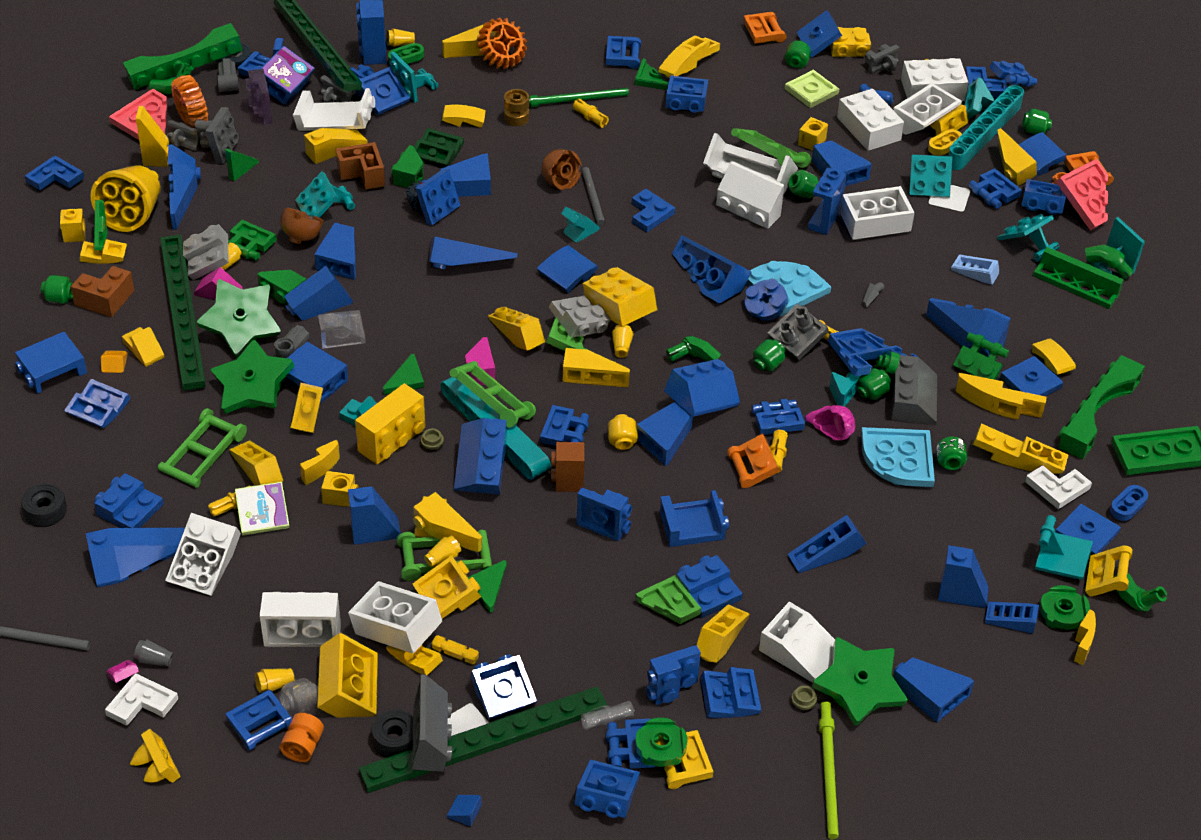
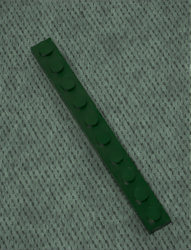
[274,0,362,92]
[160,234,206,390]
[359,686,608,793]

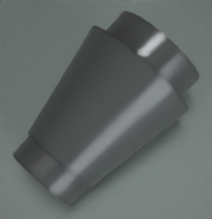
[134,639,174,667]

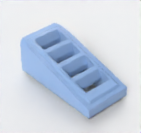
[951,255,999,285]

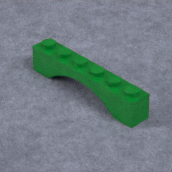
[123,23,242,90]
[1058,355,1145,459]

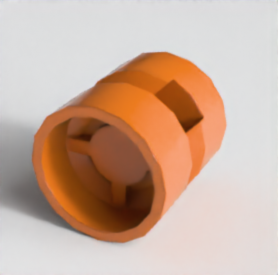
[279,713,324,762]

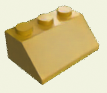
[317,633,378,718]

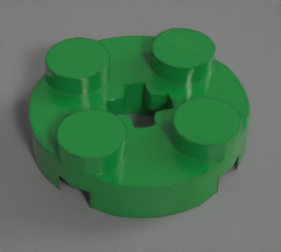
[1039,585,1090,630]
[635,718,688,767]

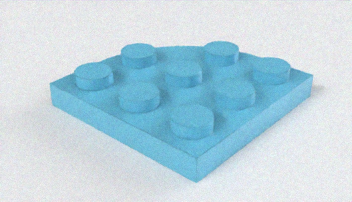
[746,261,831,317]
[861,427,935,487]

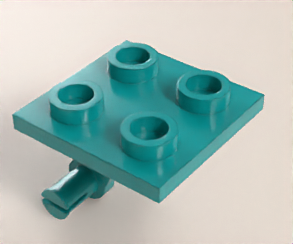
[390,52,439,103]
[909,155,952,197]
[295,171,355,219]
[997,214,1060,261]
[1086,217,1145,274]
[1035,515,1093,580]

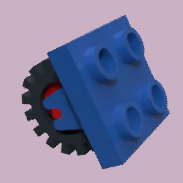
[406,169,460,225]

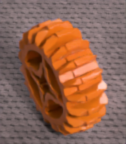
[476,17,527,69]
[171,75,208,128]

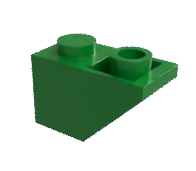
[391,145,424,188]
[257,270,306,305]

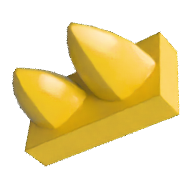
[930,105,968,136]
[291,383,323,433]
[130,729,181,783]

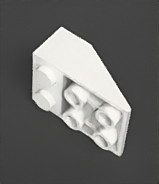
[165,513,241,596]
[759,602,835,683]

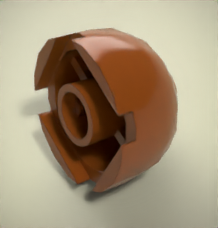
[541,149,581,190]
[280,208,324,244]

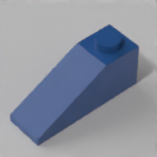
[788,515,867,573]

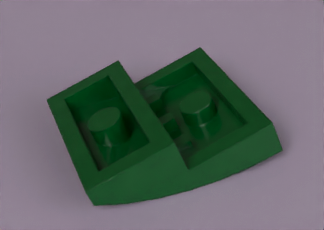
[414,128,464,167]

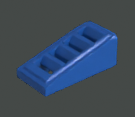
[985,602,1039,634]

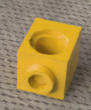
[798,117,828,151]
[60,209,86,242]
[321,471,358,507]

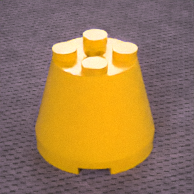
[90,165,161,232]

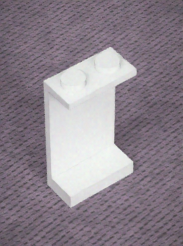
[293,88,375,131]

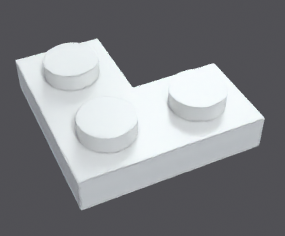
[1025,465,1092,509]
[105,673,178,726]

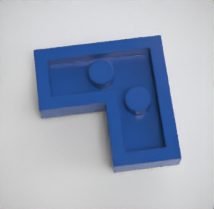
[965,66,1008,98]
[25,156,84,190]
[632,189,675,232]

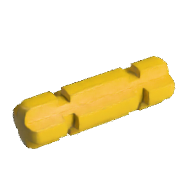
[432,635,479,664]

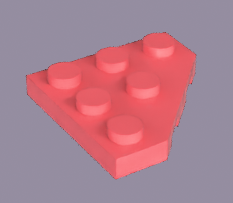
[109,89,167,140]
[1056,159,1108,231]

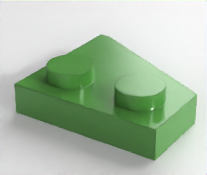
[546,317,587,351]
[635,575,701,624]

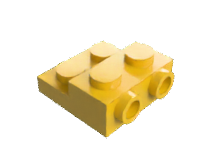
[830,27,871,57]
[413,555,481,619]

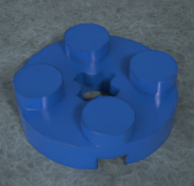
[745,278,788,321]

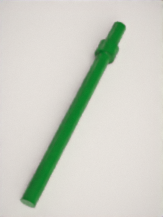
[529,88,629,107]

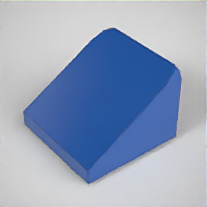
[447,795,482,826]

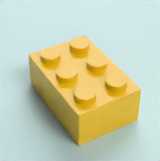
[583,267,657,326]
[355,383,425,464]

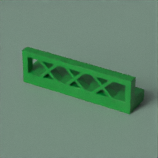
[1033,247,1124,309]

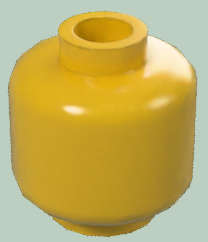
[607,414,638,450]

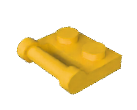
[1085,545,1133,597]
[656,730,713,789]

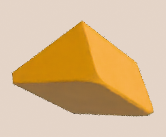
[101,351,127,373]

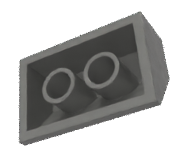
[891,355,937,425]
[412,674,452,772]

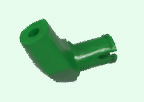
[149,63,194,95]
[1085,245,1133,279]
[666,336,721,362]
[1114,573,1167,612]

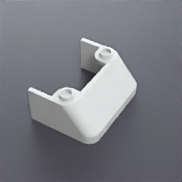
[703,133,798,194]

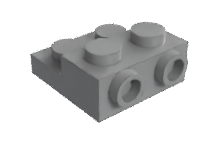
[183,224,229,280]
[549,296,611,338]

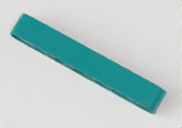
[948,85,1024,170]
[440,377,551,480]

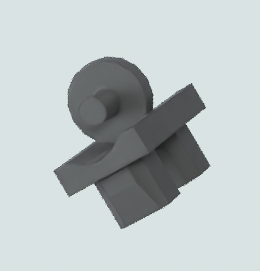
[865,44,900,74]
[320,75,356,103]
[166,120,204,151]

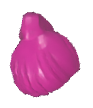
[805,405,855,440]

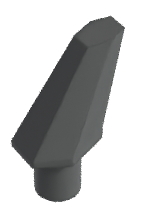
[862,282,884,309]

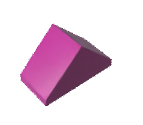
[194,267,243,300]

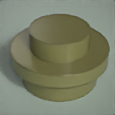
[421,428,444,450]
[792,686,817,710]

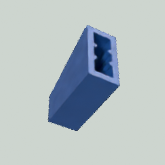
[812,141,872,186]
[441,153,491,197]
[314,223,356,280]
[284,266,353,321]
[637,401,693,466]
[348,486,401,545]
[938,545,989,608]
[894,657,974,723]

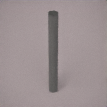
[582,167,605,226]
[0,626,90,651]

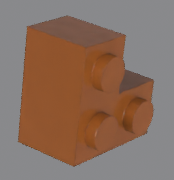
[336,142,385,189]
[71,266,135,317]
[551,442,584,492]

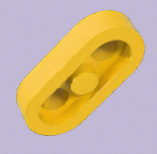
[928,129,962,156]

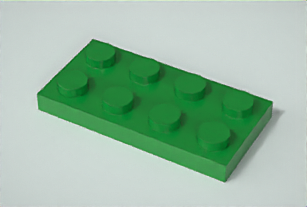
[1111,426,1201,475]

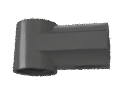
[218,59,239,92]
[274,325,310,358]

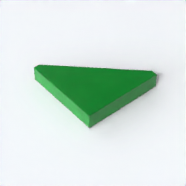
[635,59,669,90]
[225,148,259,181]
[94,200,108,250]
[383,354,424,395]
[468,560,507,613]

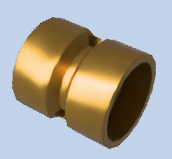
[504,89,529,126]

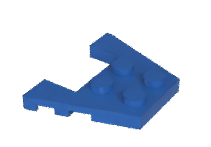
[828,328,918,376]

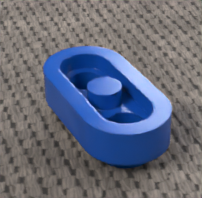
[1110,485,1148,521]

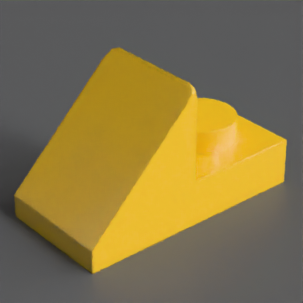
[122,327,165,367]

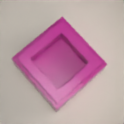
[106,660,139,683]

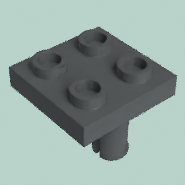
[195,107,239,164]
[767,304,829,361]

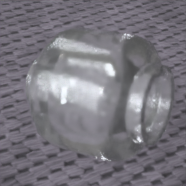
[279,678,318,715]

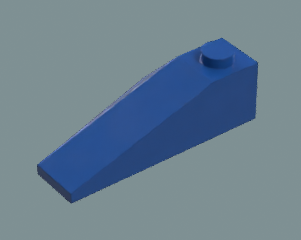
[168,145,201,230]
[672,235,752,303]
[428,237,518,269]
[926,298,1011,357]
[86,528,185,588]

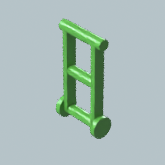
[731,128,811,168]
[450,361,536,428]
[158,408,247,488]
[397,530,492,581]

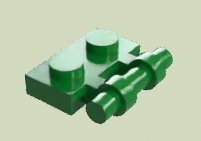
[228,220,276,261]
[953,332,1009,380]

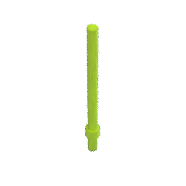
[819,702,839,839]

